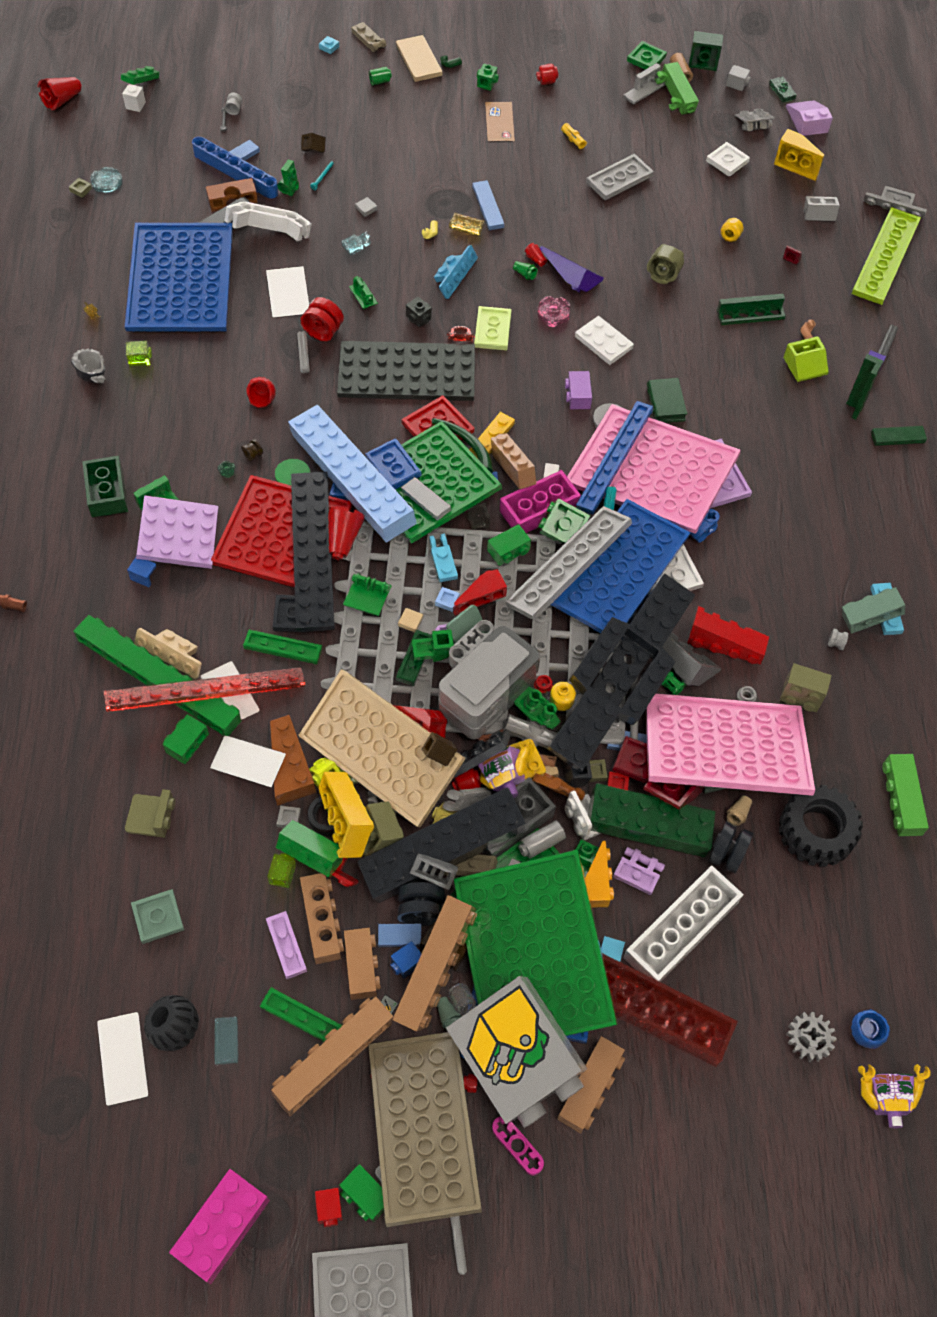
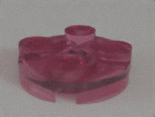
[537,296,570,327]

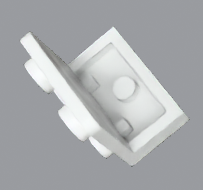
[565,791,601,841]

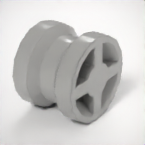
[828,628,849,651]

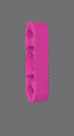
[492,1116,544,1176]

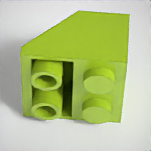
[783,336,829,382]

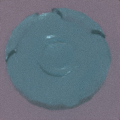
[90,167,123,193]

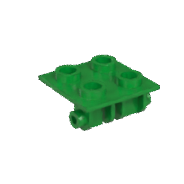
[343,573,392,616]

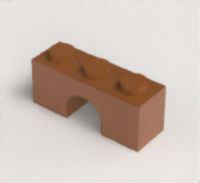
[206,178,258,212]

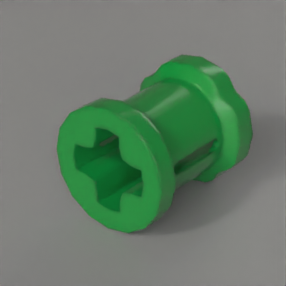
[661,671,686,695]

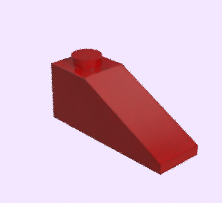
[453,569,507,615]

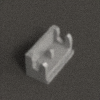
[803,196,840,221]

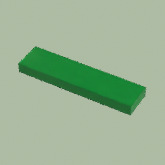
[243,629,322,664]
[260,987,342,1042]

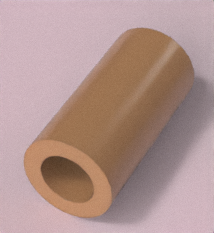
[670,53,693,82]

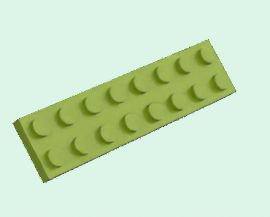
[851,207,921,305]

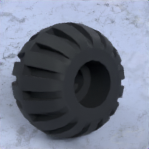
[144,995,199,1051]

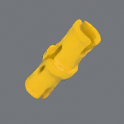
[561,123,587,149]

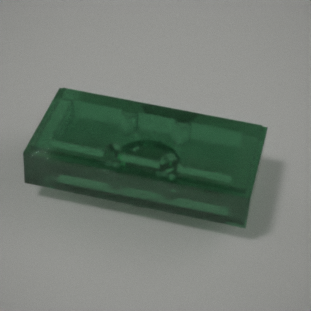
[769,76,797,102]

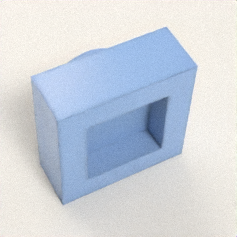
[435,587,460,612]

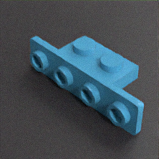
[434,245,478,299]

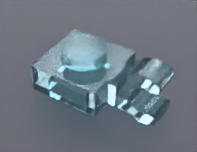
[341,232,371,255]

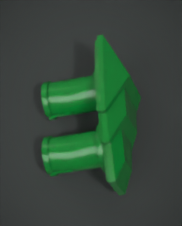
[514,686,561,730]

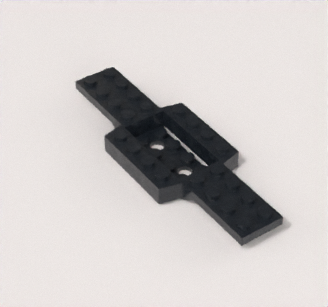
[547,573,695,772]

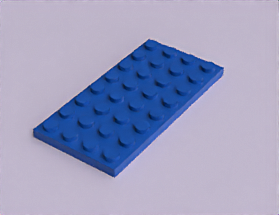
[551,499,690,633]

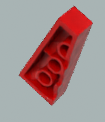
[687,606,769,665]

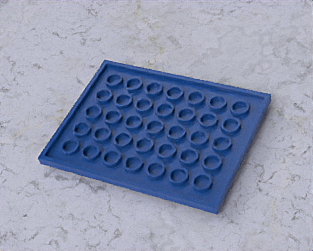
[125,223,233,331]

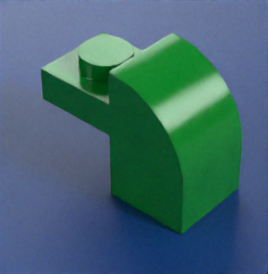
[412,629,454,662]

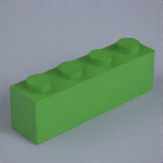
[883,754,929,836]

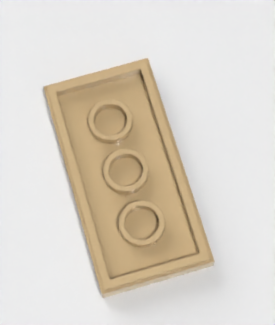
[396,35,442,82]

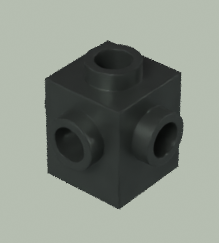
[406,297,432,327]

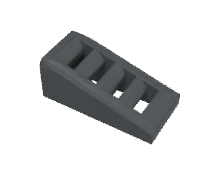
[410,853,458,890]

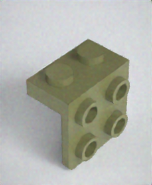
[125,789,176,838]

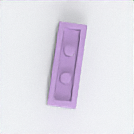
[266,911,307,979]

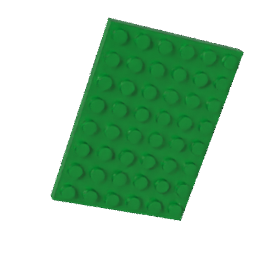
[454,850,618,1036]

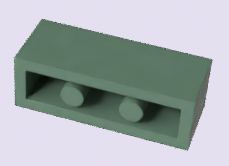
[842,587,905,634]

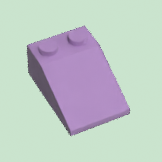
[786,100,833,136]

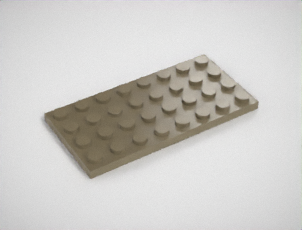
[369,1032,482,1227]

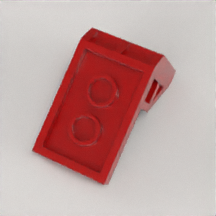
[393,705,447,738]

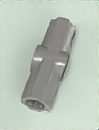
[503,714,557,749]

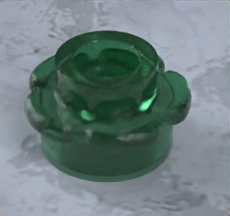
[218,461,236,478]

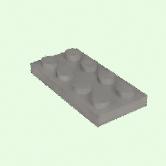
[586,154,654,200]

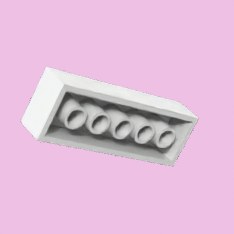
[623,866,744,988]

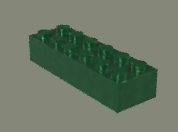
[588,783,716,857]

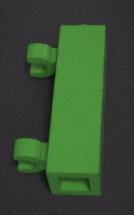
[655,62,699,115]

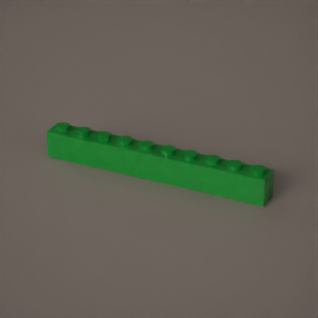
[73,615,242,736]

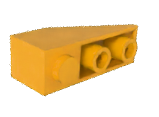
[585,841,614,908]

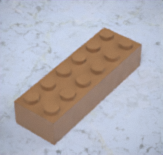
[392,895,477,1031]
[271,996,394,1116]

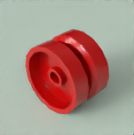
[300,297,344,341]

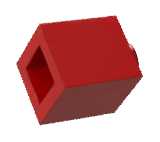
[315,1188,343,1227]

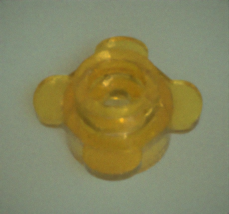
[83,302,100,319]

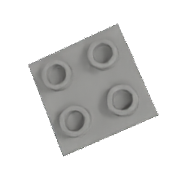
[735,109,774,131]

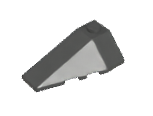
[662,632,721,686]

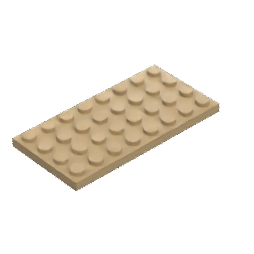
[298,669,466,827]

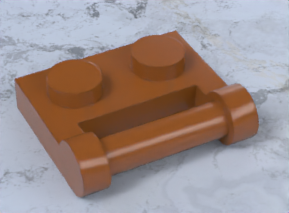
[532,773,585,801]

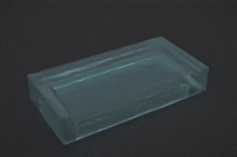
[215,1017,238,1065]

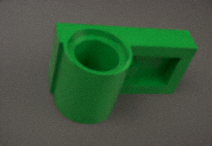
[277,160,299,196]

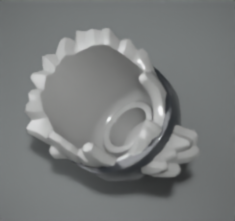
[71,349,105,383]

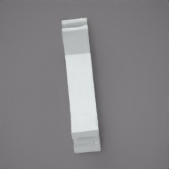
[224,202,312,241]

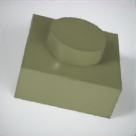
[69,178,92,198]
[589,759,607,782]

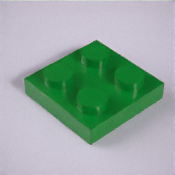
[627,41,667,70]

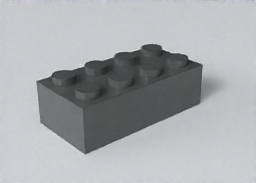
[482,777,556,858]

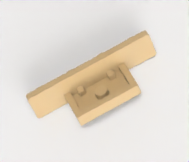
[135,628,202,679]

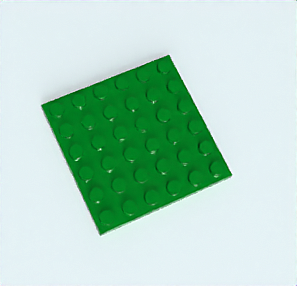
[395,421,502,544]

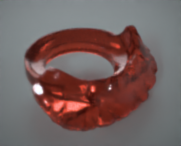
[446,326,474,341]

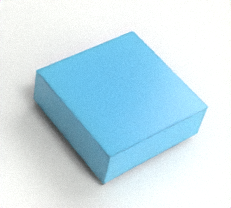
[601,936,625,964]

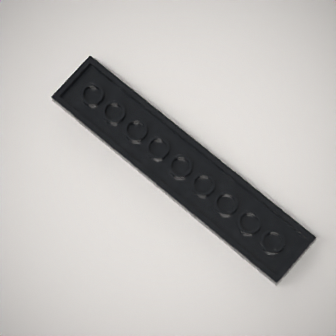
[291,472,335,632]

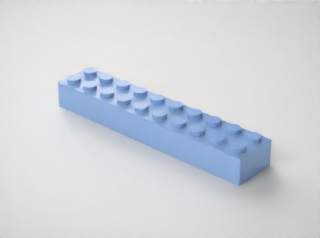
[288,404,417,542]

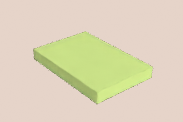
[474,306,511,350]

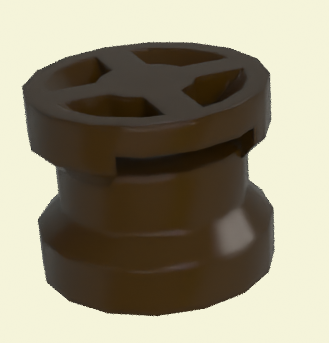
[241,439,263,461]

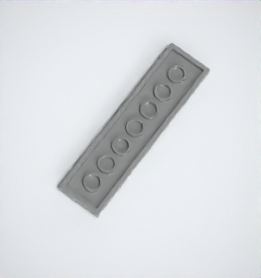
[506,506,632,620]

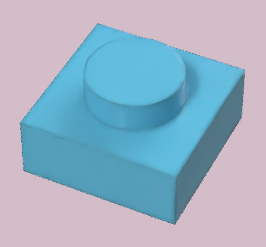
[319,36,339,54]

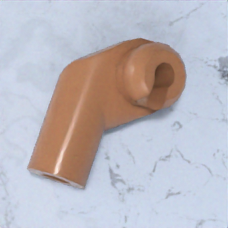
[800,319,816,340]

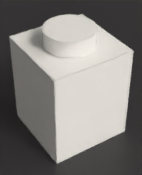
[122,84,146,112]

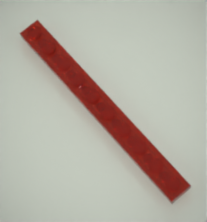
[103,667,305,712]

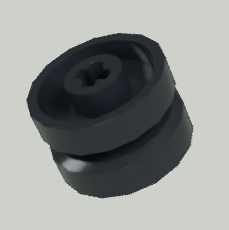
[708,821,754,874]
[397,882,445,926]

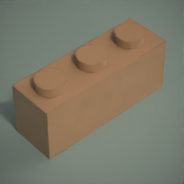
[344,928,380,1000]

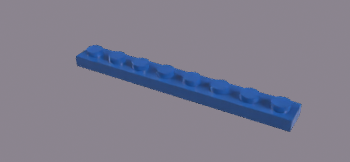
[576,401,653,515]

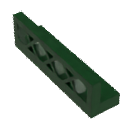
[717,294,786,325]
[846,354,883,420]

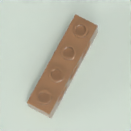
[300,873,344,964]

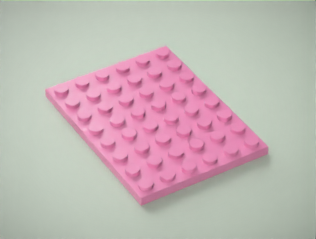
[567,404,740,534]
[646,694,815,796]

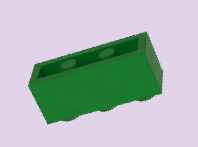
[276,820,343,877]

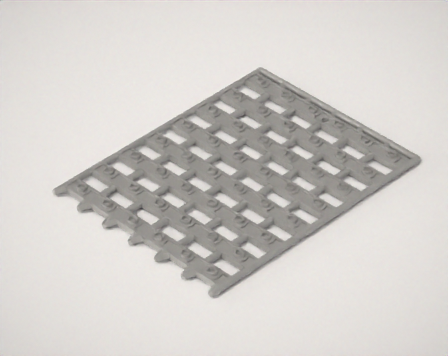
[321,522,639,745]

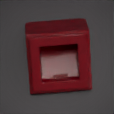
[783,245,802,265]

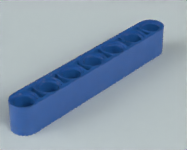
[192,137,278,199]

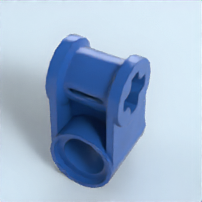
[690,509,720,542]

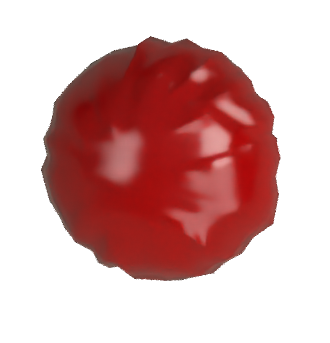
[246,377,276,408]

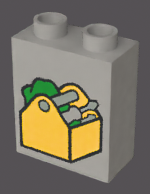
[446,976,587,1128]

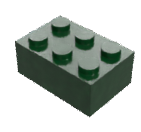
[82,456,128,517]

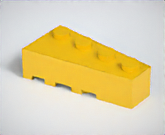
[319,772,374,858]

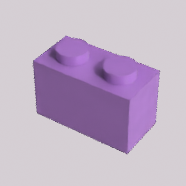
[565,371,592,409]

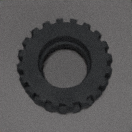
[779,785,863,867]

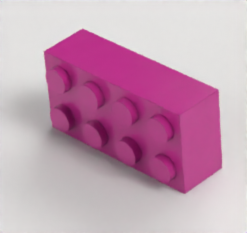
[499,470,581,533]
[169,1169,270,1285]

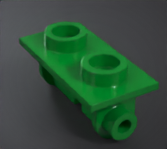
[349,276,378,309]

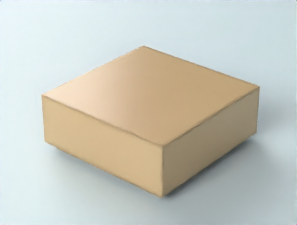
[398,608,423,632]

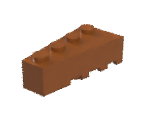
[270,715,316,806]

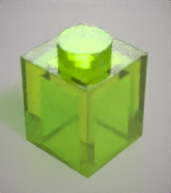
[126,340,152,366]
[267,853,296,888]

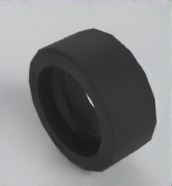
[308,796,335,836]

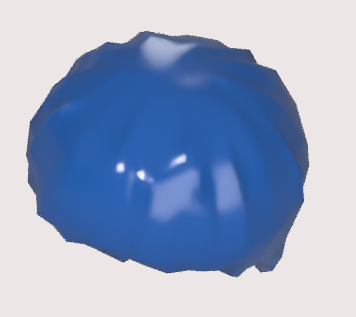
[851,1009,890,1049]

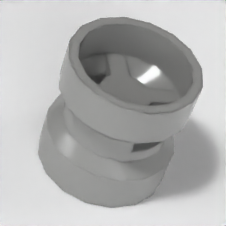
[225,93,242,115]

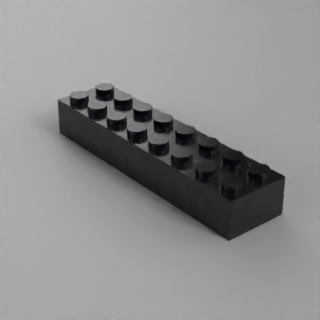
[357,787,529,903]

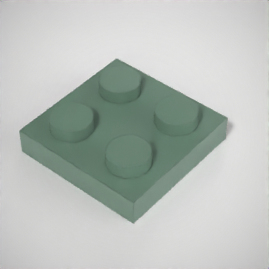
[131,889,184,944]

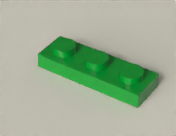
[121,66,160,85]

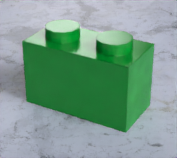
[487,524,531,566]
[163,714,209,764]
[339,1164,384,1223]

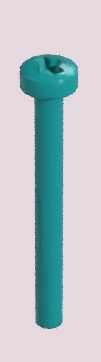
[310,161,334,190]

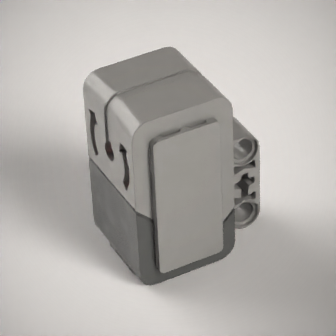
[439,620,540,739]

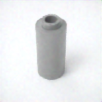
[518,821,566,859]

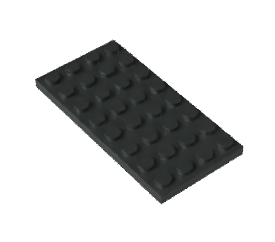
[337,341,475,401]

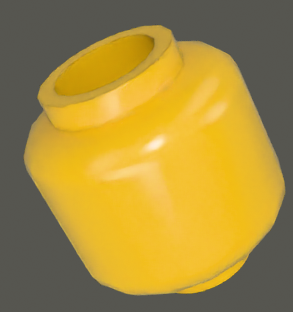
[721,218,743,242]
[550,682,576,711]

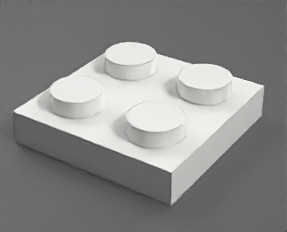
[706,142,750,177]

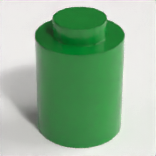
[369,67,392,86]

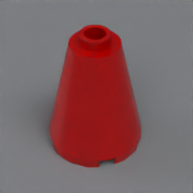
[38,77,82,111]
[328,506,365,560]

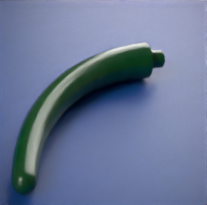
[431,418,493,473]

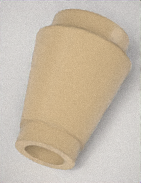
[727,796,752,826]

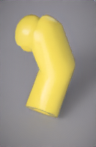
[422,220,438,239]

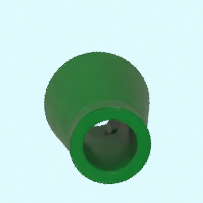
[513,261,538,280]

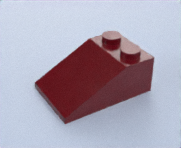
[644,781,705,809]

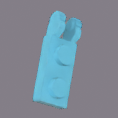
[429,533,458,582]

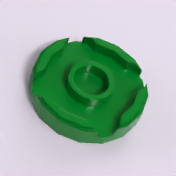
[275,459,310,486]

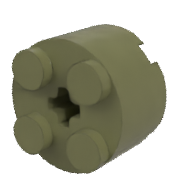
[647,244,684,284]

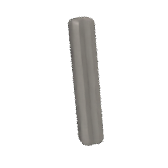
[297,331,310,374]

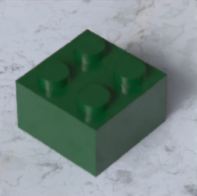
[688,31,723,71]

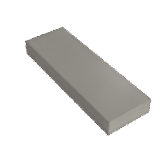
[401,477,451,521]

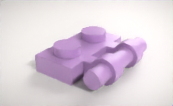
[613,847,665,895]

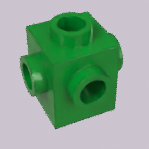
[477,64,499,91]

